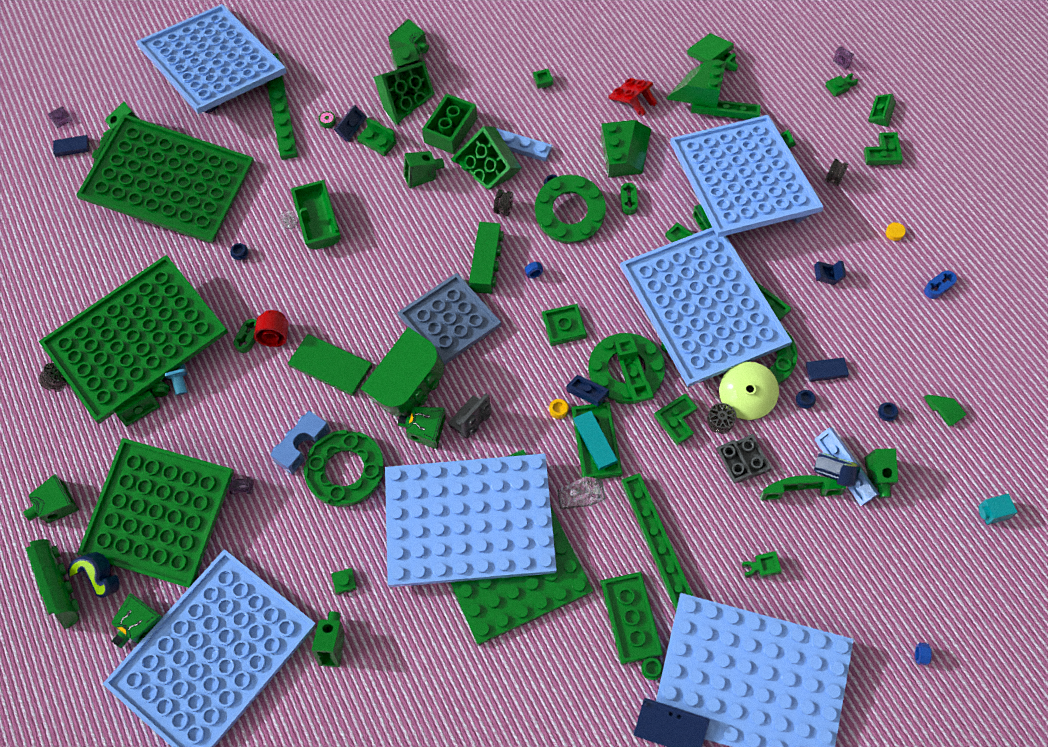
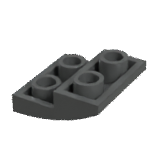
[716,434,771,484]

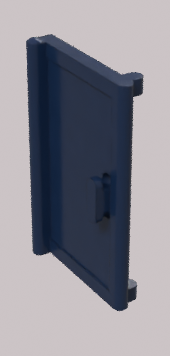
[633,697,710,747]

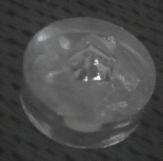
[279,211,298,229]

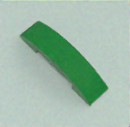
[615,337,654,403]
[760,475,846,500]

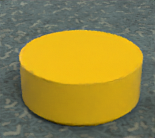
[885,222,906,241]
[549,399,569,419]

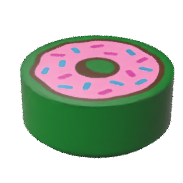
[318,111,336,128]

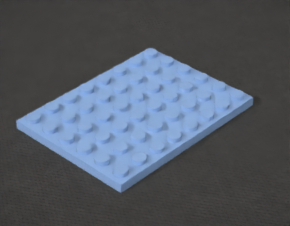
[136,4,287,114]
[670,115,823,238]
[620,227,792,387]
[385,454,557,587]
[103,549,317,747]
[656,593,854,747]

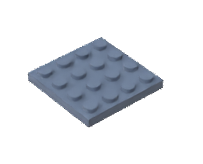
[397,273,502,365]

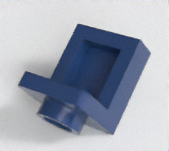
[814,261,846,285]

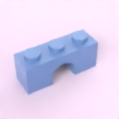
[270,411,331,475]

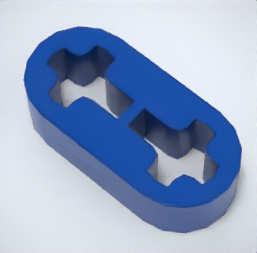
[924,270,957,299]

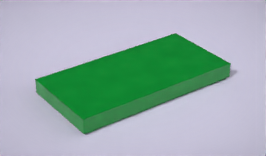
[288,334,372,396]
[571,402,623,481]
[600,572,663,665]

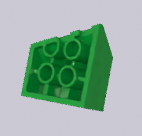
[667,59,726,108]
[373,61,435,125]
[601,120,651,178]
[451,126,522,190]

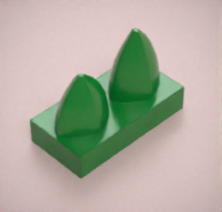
[115,390,160,427]

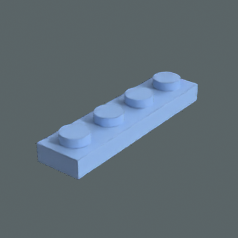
[496,128,552,162]
[815,427,879,506]

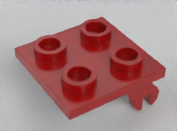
[608,78,657,116]

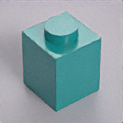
[978,493,1018,525]

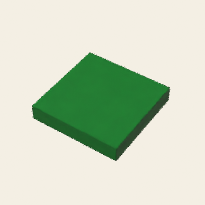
[687,33,734,62]
[542,304,587,346]

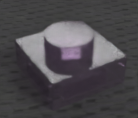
[833,46,854,69]
[48,106,72,128]

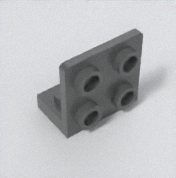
[448,393,491,439]

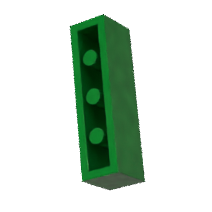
[469,222,504,294]

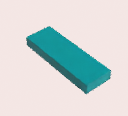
[573,411,617,471]

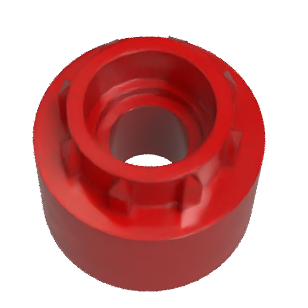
[254,310,289,347]

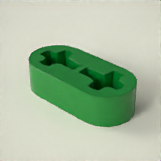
[620,183,638,215]
[234,319,256,353]

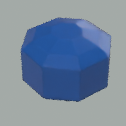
[525,261,543,279]
[915,643,932,666]

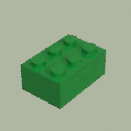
[422,93,478,154]

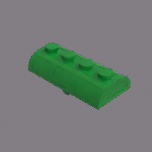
[291,180,341,250]
[26,539,81,629]

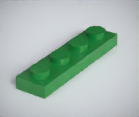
[691,100,761,120]

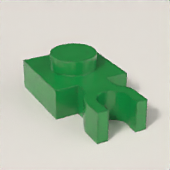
[825,73,858,97]
[742,551,782,578]

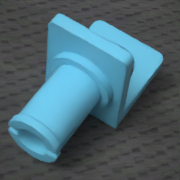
[165,364,187,396]

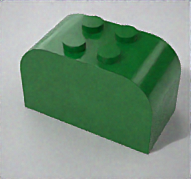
[360,327,444,417]

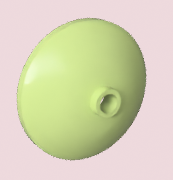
[719,362,779,420]

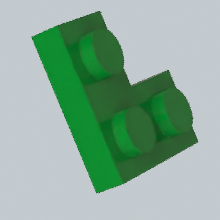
[864,132,903,165]
[654,393,697,446]

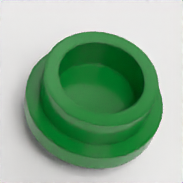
[150,381,170,397]
[641,658,663,680]

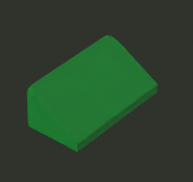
[868,94,896,127]

